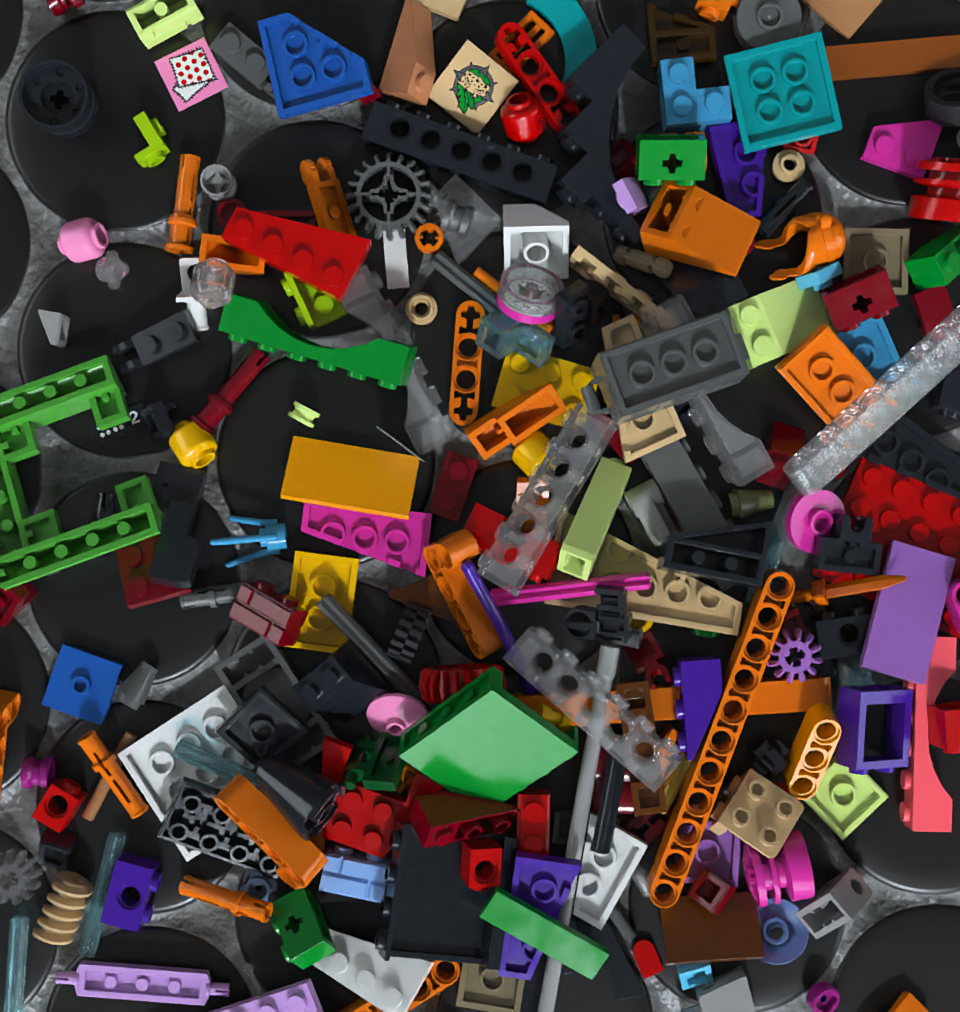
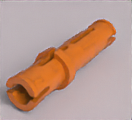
[77,730,149,819]
[179,875,273,923]

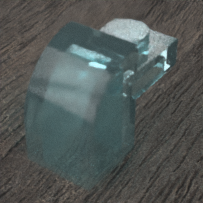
[475,309,555,368]

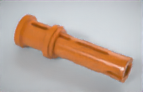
[164,154,201,255]

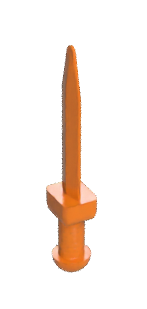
[789,575,907,607]

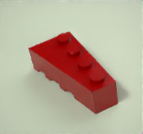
[221,207,372,303]

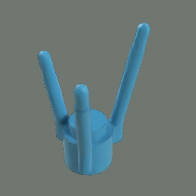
[210,515,288,568]

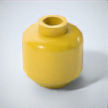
[169,420,218,469]
[512,431,560,479]

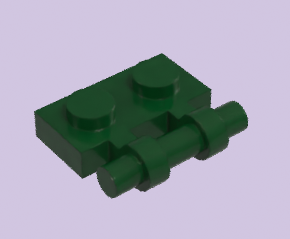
[342,732,406,791]

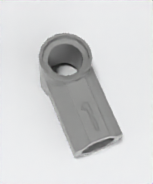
[623,478,678,548]

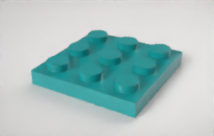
[723,31,843,154]

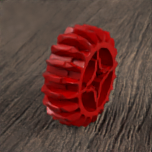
[419,663,506,704]

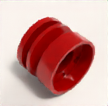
[907,157,960,222]

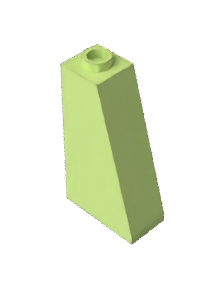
[557,457,632,581]

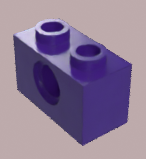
[100,852,162,932]

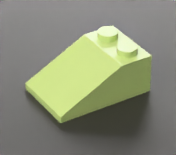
[726,280,836,370]

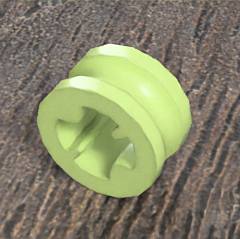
[287,401,320,428]

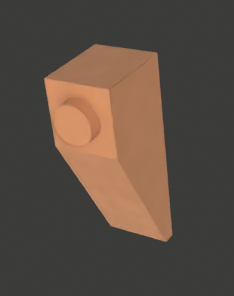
[378,0,436,106]

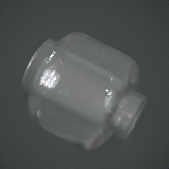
[190,258,236,309]

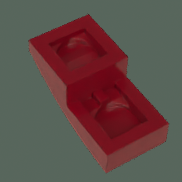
[910,286,960,357]

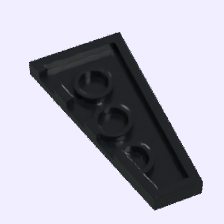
[839,398,960,500]

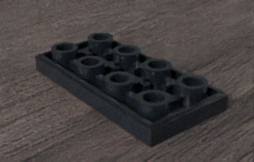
[157,776,279,879]

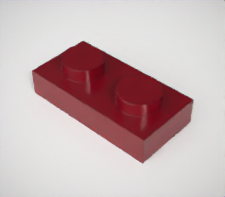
[428,451,479,522]

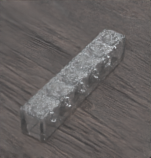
[476,402,617,597]
[503,625,682,793]

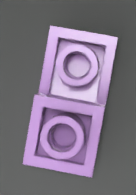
[612,177,651,216]

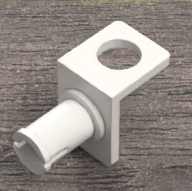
[176,257,215,331]

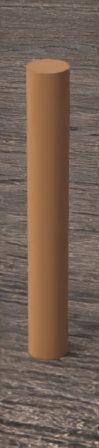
[81,731,138,821]

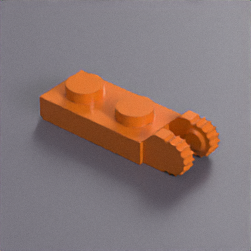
[299,157,357,236]

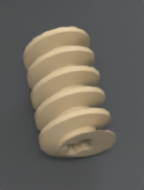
[32,871,94,945]

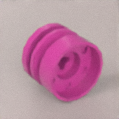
[742,829,815,908]

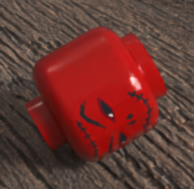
[501,92,546,144]

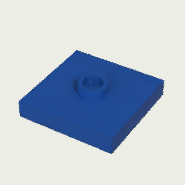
[41,643,125,726]

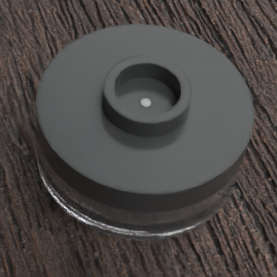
[733,0,802,50]

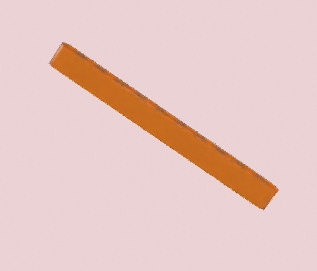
[646,568,795,908]
[510,675,832,726]

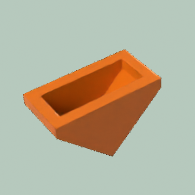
[198,233,265,275]

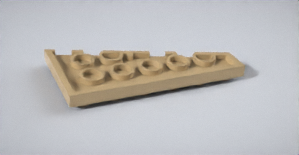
[544,508,743,636]

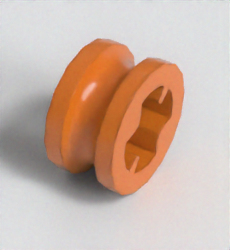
[415,223,444,254]

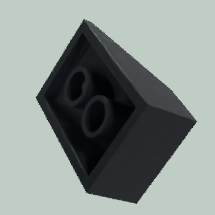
[640,246,749,324]

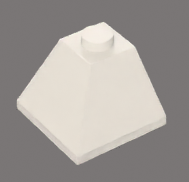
[503,204,569,280]

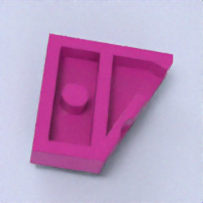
[860,120,943,179]

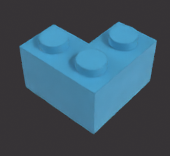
[656,56,732,133]

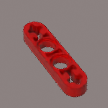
[494,22,580,134]

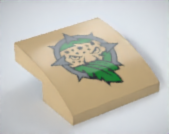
[429,39,518,135]

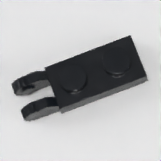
[111,310,201,374]

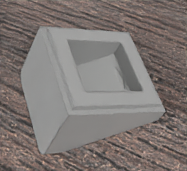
[38,309,71,348]

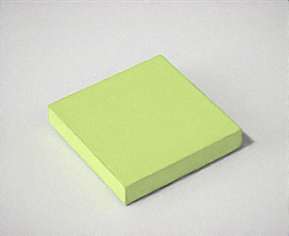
[804,754,889,841]

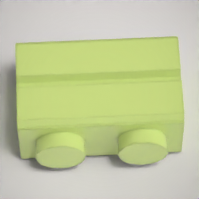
[125,0,204,49]

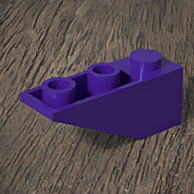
[672,655,723,761]

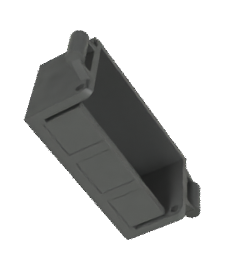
[580,309,750,426]

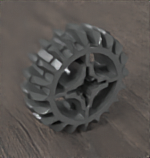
[346,152,433,241]

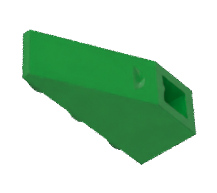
[904,225,960,290]

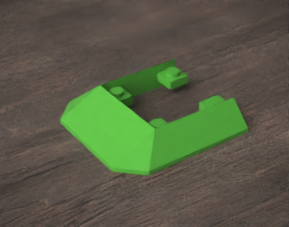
[0,355,162,590]

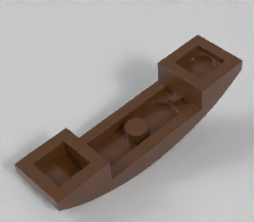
[616,680,668,816]

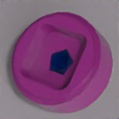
[806,981,840,1012]

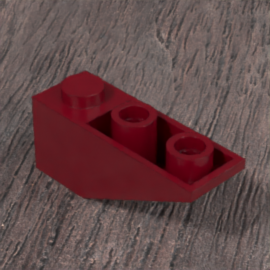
[408,791,518,848]

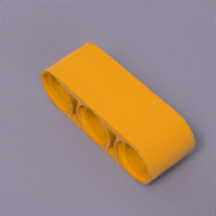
[783,703,842,800]

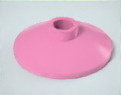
[366,693,429,736]

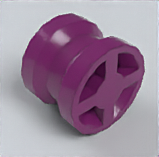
[20,756,56,789]

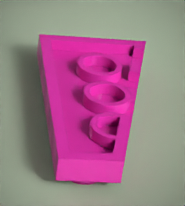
[301,503,433,578]

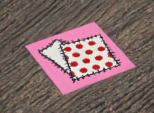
[154,37,229,112]

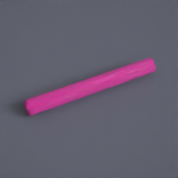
[490,572,651,606]

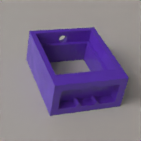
[835,684,913,775]

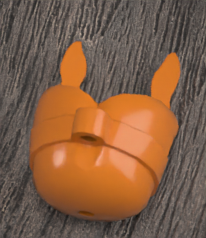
[754,212,846,280]

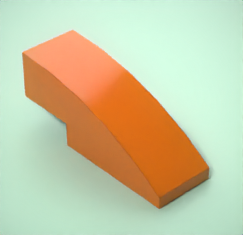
[464,382,568,461]

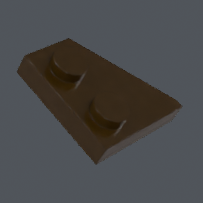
[646,3,717,67]

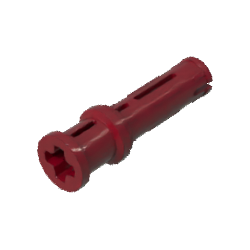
[189,346,270,435]

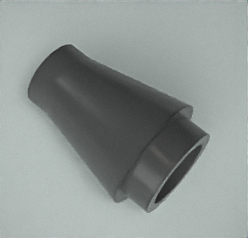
[115,660,158,710]

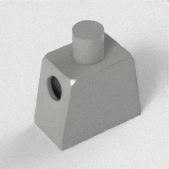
[795,868,873,940]
[681,966,756,1012]

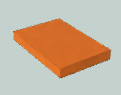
[774,322,887,437]

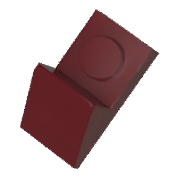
[754,420,805,491]
[0,582,38,628]

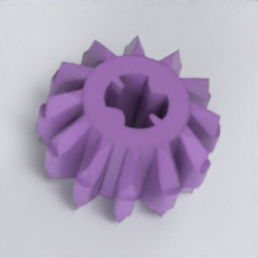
[767,627,822,683]

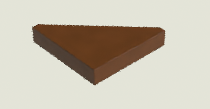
[388,574,457,624]

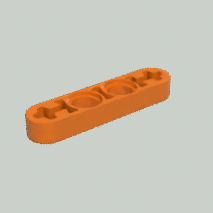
[449,300,485,426]

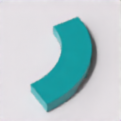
[526,0,597,83]

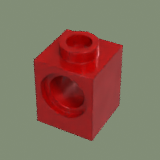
[31,777,87,833]
[460,837,502,891]

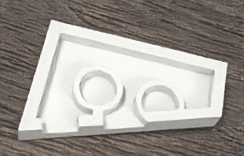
[573,811,648,930]

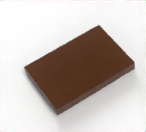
[659,891,765,966]

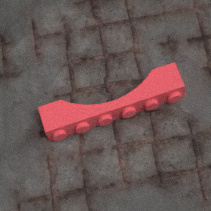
[899,634,957,832]

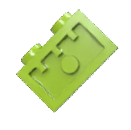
[280,273,347,331]

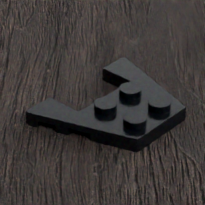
[520,906,644,1012]

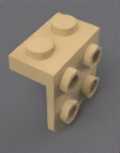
[709,768,804,858]

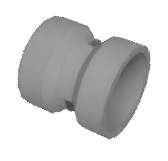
[200,164,238,202]

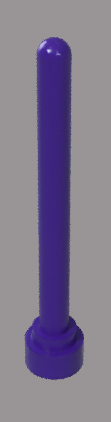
[461,560,545,695]

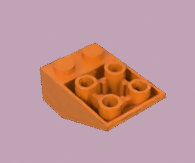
[639,180,761,277]

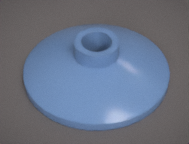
[757,898,809,965]

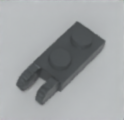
[209,22,275,99]

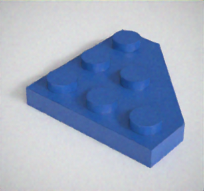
[257,12,375,119]

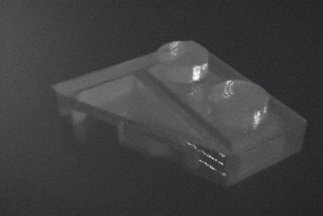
[433,174,502,265]

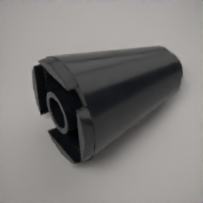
[252,754,346,842]

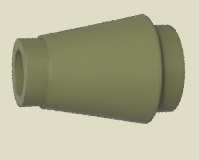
[723,489,774,520]

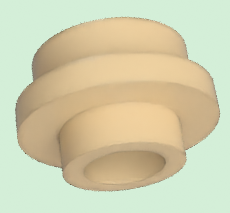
[772,149,805,183]
[405,292,438,325]

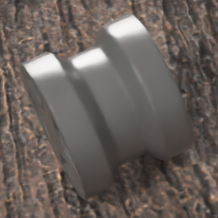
[440,199,475,238]

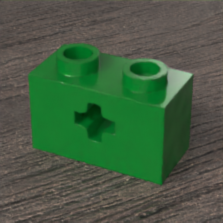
[635,134,707,186]
[271,887,337,970]

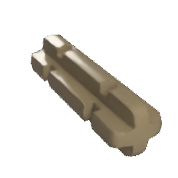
[613,245,673,278]

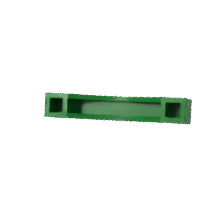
[218,293,418,390]

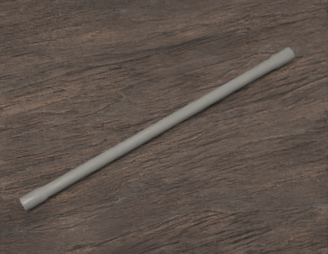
[537,644,620,1012]

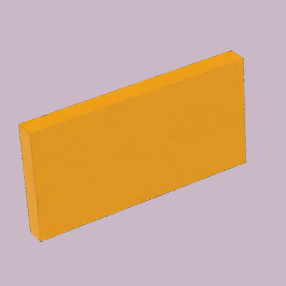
[280,436,420,520]

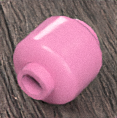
[57,217,109,263]

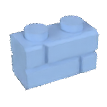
[319,843,391,903]

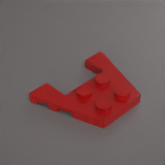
[322,735,443,859]

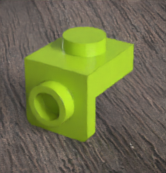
[133,111,171,168]

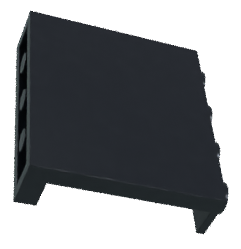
[375,821,518,970]

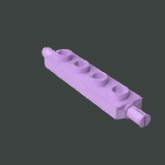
[55,960,231,1006]

